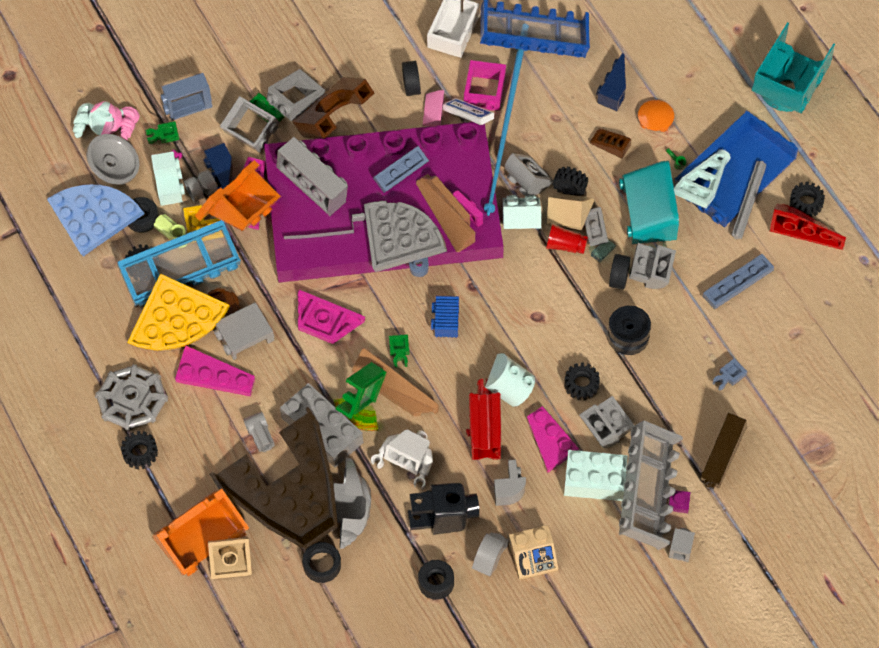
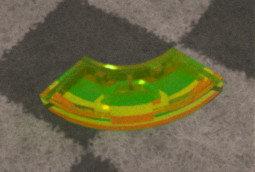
[334,398,379,431]

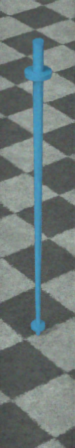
[484,24,529,216]

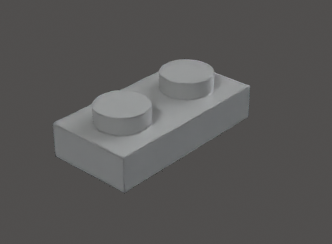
[585,207,608,247]

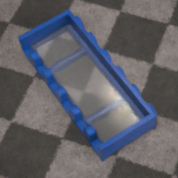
[480,0,590,58]

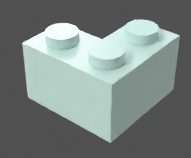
[151,152,185,206]

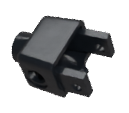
[408,483,480,535]

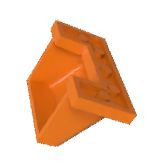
[195,160,281,231]

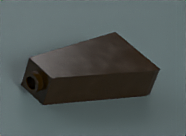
[701,412,747,489]

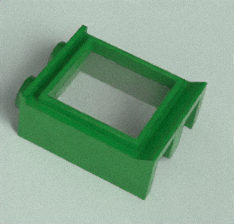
[336,362,387,419]

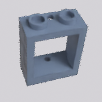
[160,73,213,121]

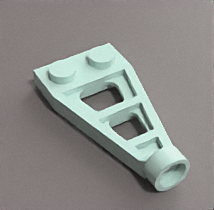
[674,149,731,208]

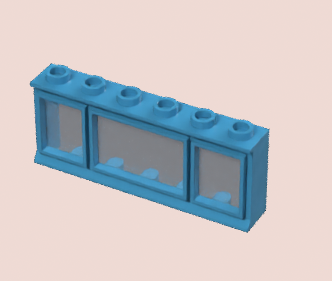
[117,220,241,307]

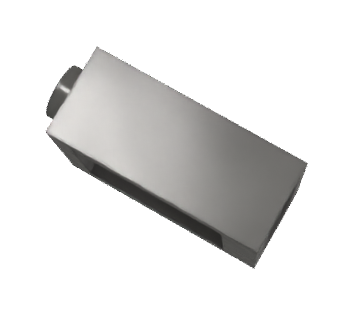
[266,69,325,121]
[220,96,280,153]

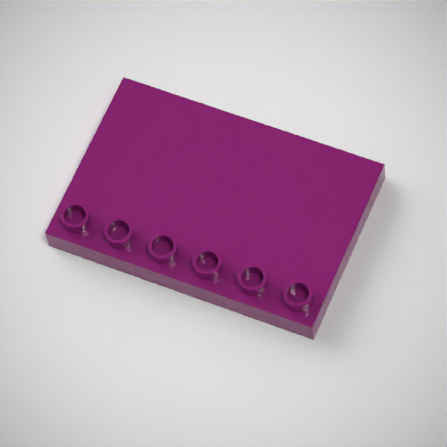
[264,122,504,283]

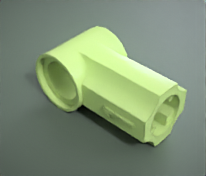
[154,214,187,249]

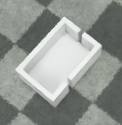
[427,0,480,58]

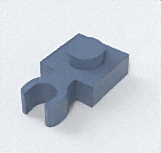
[712,358,748,391]

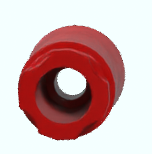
[546,224,588,254]

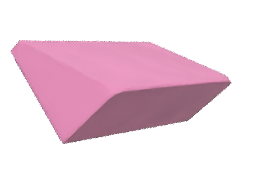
[423,90,444,126]

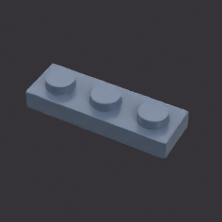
[373,146,429,193]

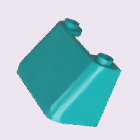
[619,161,679,244]

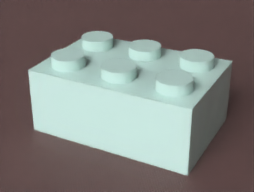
[564,450,628,501]

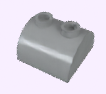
[505,153,553,196]

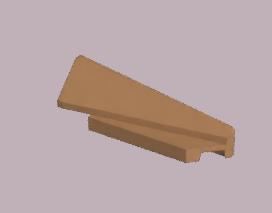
[416,174,475,252]
[352,348,439,416]

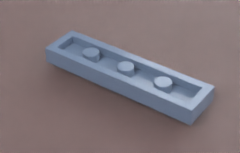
[703,254,774,310]

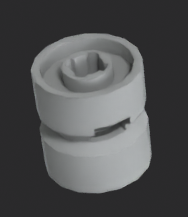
[184,170,218,202]

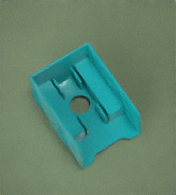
[751,22,835,114]

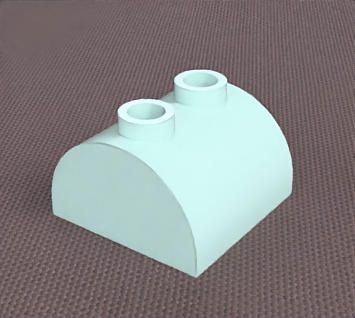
[485,353,535,407]

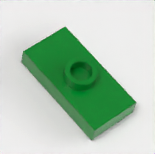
[249,93,285,123]

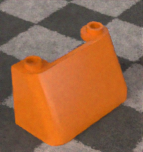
[152,489,249,576]

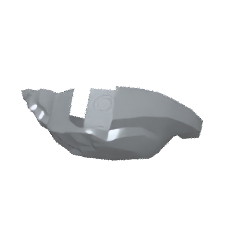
[334,458,371,549]

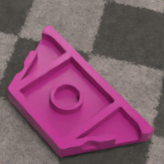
[298,290,365,344]

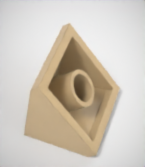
[547,194,594,230]
[208,537,252,579]

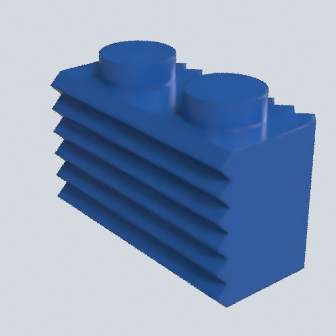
[431,296,459,338]

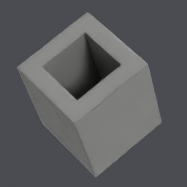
[669,528,695,562]

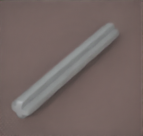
[732,161,766,240]

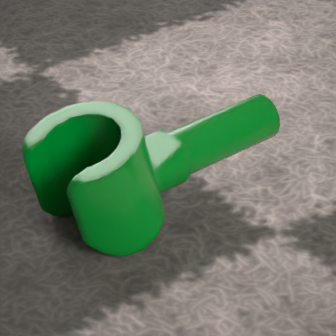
[666,148,687,169]

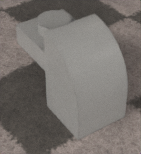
[494,460,526,506]
[472,532,509,576]

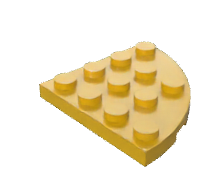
[127,274,230,351]

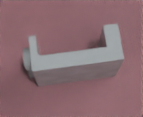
[214,302,275,360]

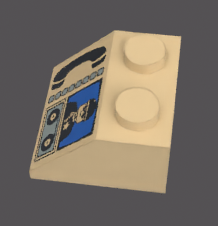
[509,525,558,580]

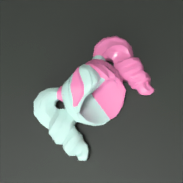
[73,101,140,140]

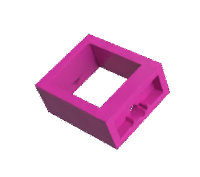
[464,60,506,111]

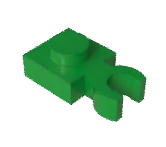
[146,121,180,144]
[389,334,410,368]

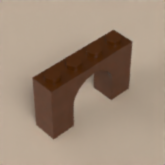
[293,77,375,139]

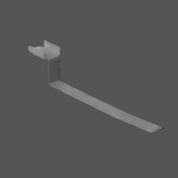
[284,213,366,239]

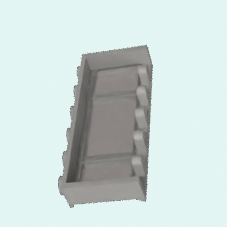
[619,421,683,550]

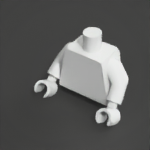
[371,430,433,490]

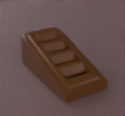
[590,128,632,159]

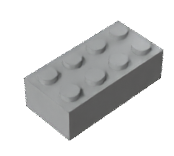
[277,137,348,216]
[280,383,363,468]

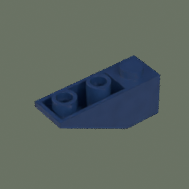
[596,53,626,111]
[203,143,233,189]

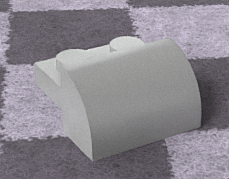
[629,243,676,289]
[579,396,634,448]

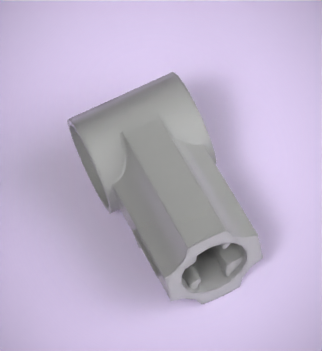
[243,412,275,452]

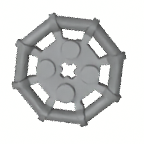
[95,364,168,431]

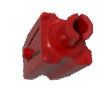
[466,378,502,460]

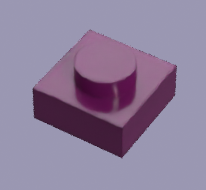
[669,490,691,514]

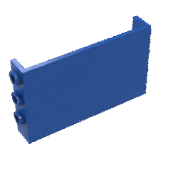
[674,111,798,227]

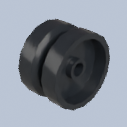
[607,305,651,355]

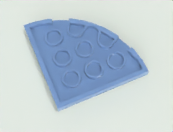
[47,184,145,256]

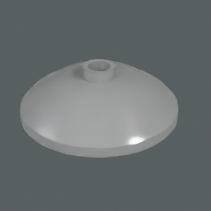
[86,134,139,185]

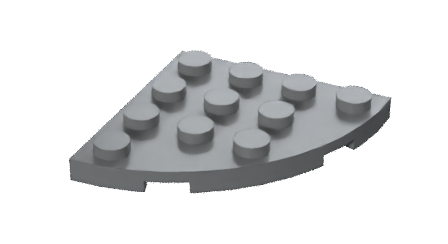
[364,201,447,272]

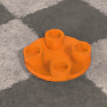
[638,100,674,132]

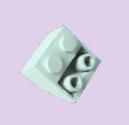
[502,195,541,229]

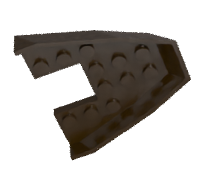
[210,407,338,550]

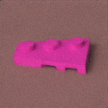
[527,406,579,473]

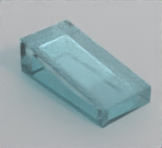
[591,240,616,263]

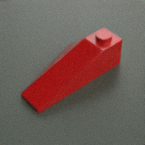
[770,203,846,250]

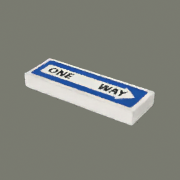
[443,98,494,125]

